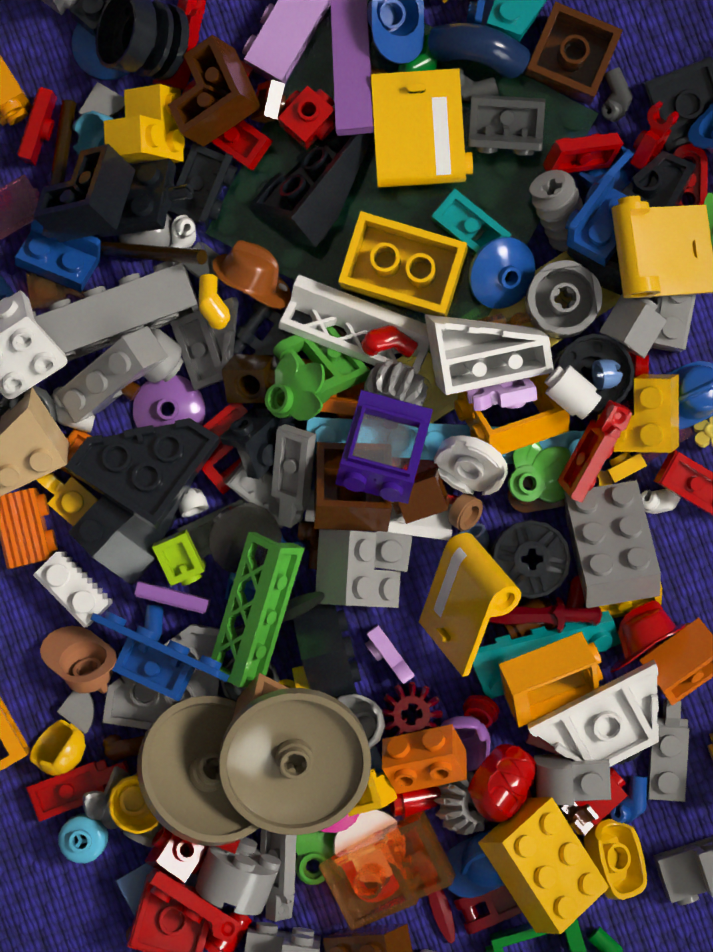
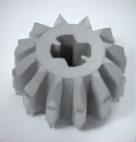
[364,360,428,406]
[434,772,490,835]

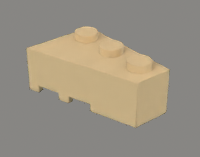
[0,387,70,497]

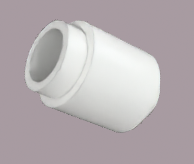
[544,365,601,420]

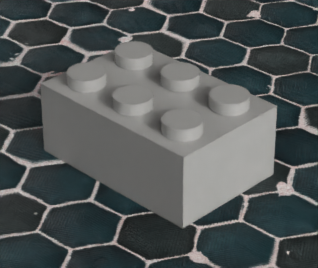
[565,480,661,608]

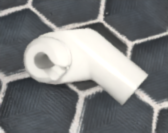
[165,215,196,265]

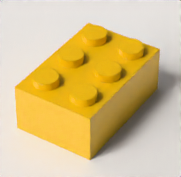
[338,211,468,317]
[478,797,609,934]

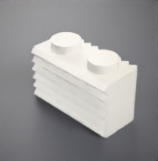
[33,552,113,628]

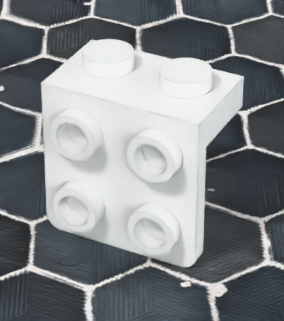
[0,290,67,399]

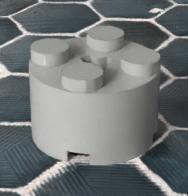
[525,260,602,339]
[195,837,281,915]

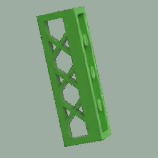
[211,532,304,688]

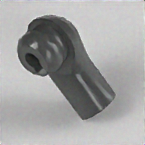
[601,67,633,122]
[452,68,499,103]

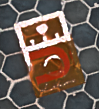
[319,810,456,931]

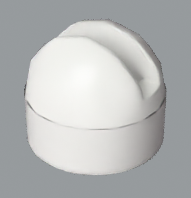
[178,488,209,518]

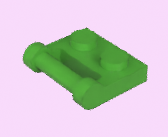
[273,326,370,404]

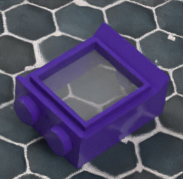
[335,390,433,504]

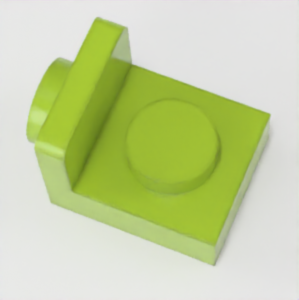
[152,529,206,586]

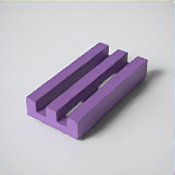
[135,581,211,614]

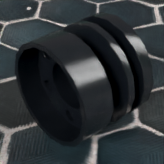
[95,0,189,81]
[548,334,635,416]
[490,520,571,598]

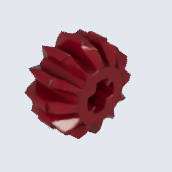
[381,681,443,737]

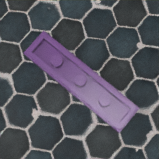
[331,0,374,136]

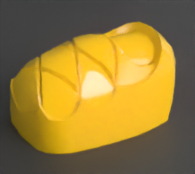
[584,819,647,900]

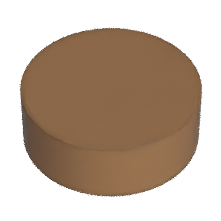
[448,493,483,531]

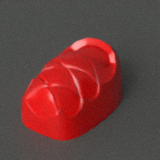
[467,744,537,822]

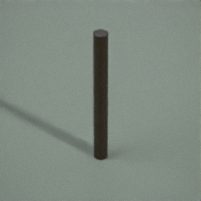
[42,100,76,238]
[100,241,208,265]

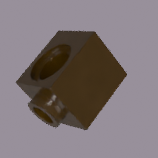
[222,354,277,403]

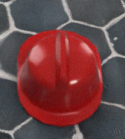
[610,600,686,673]

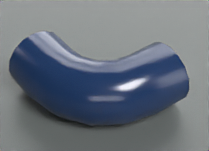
[428,22,530,79]

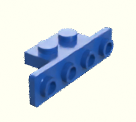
[90,611,229,702]

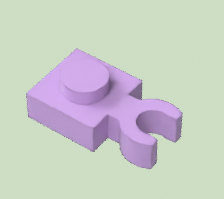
[467,378,537,411]
[365,624,415,684]

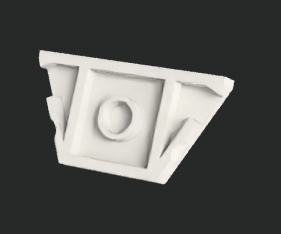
[527,660,659,766]

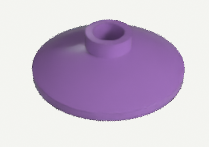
[133,375,205,428]

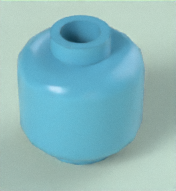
[58,813,108,864]

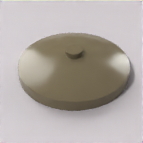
[219,688,371,835]
[137,696,259,846]

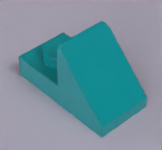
[431,188,512,256]

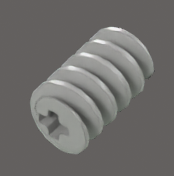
[529,170,583,251]

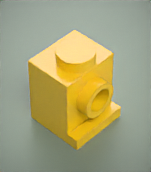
[348,768,397,816]

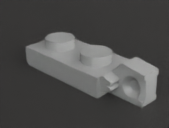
[271,424,316,528]
[647,698,689,802]
[260,829,297,922]

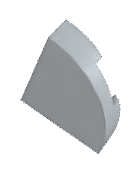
[79,82,125,117]
[57,691,94,734]

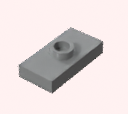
[224,461,283,529]

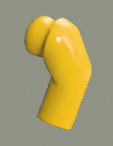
[198,274,230,330]

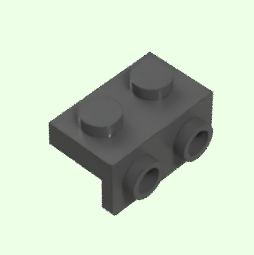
[468,94,546,155]

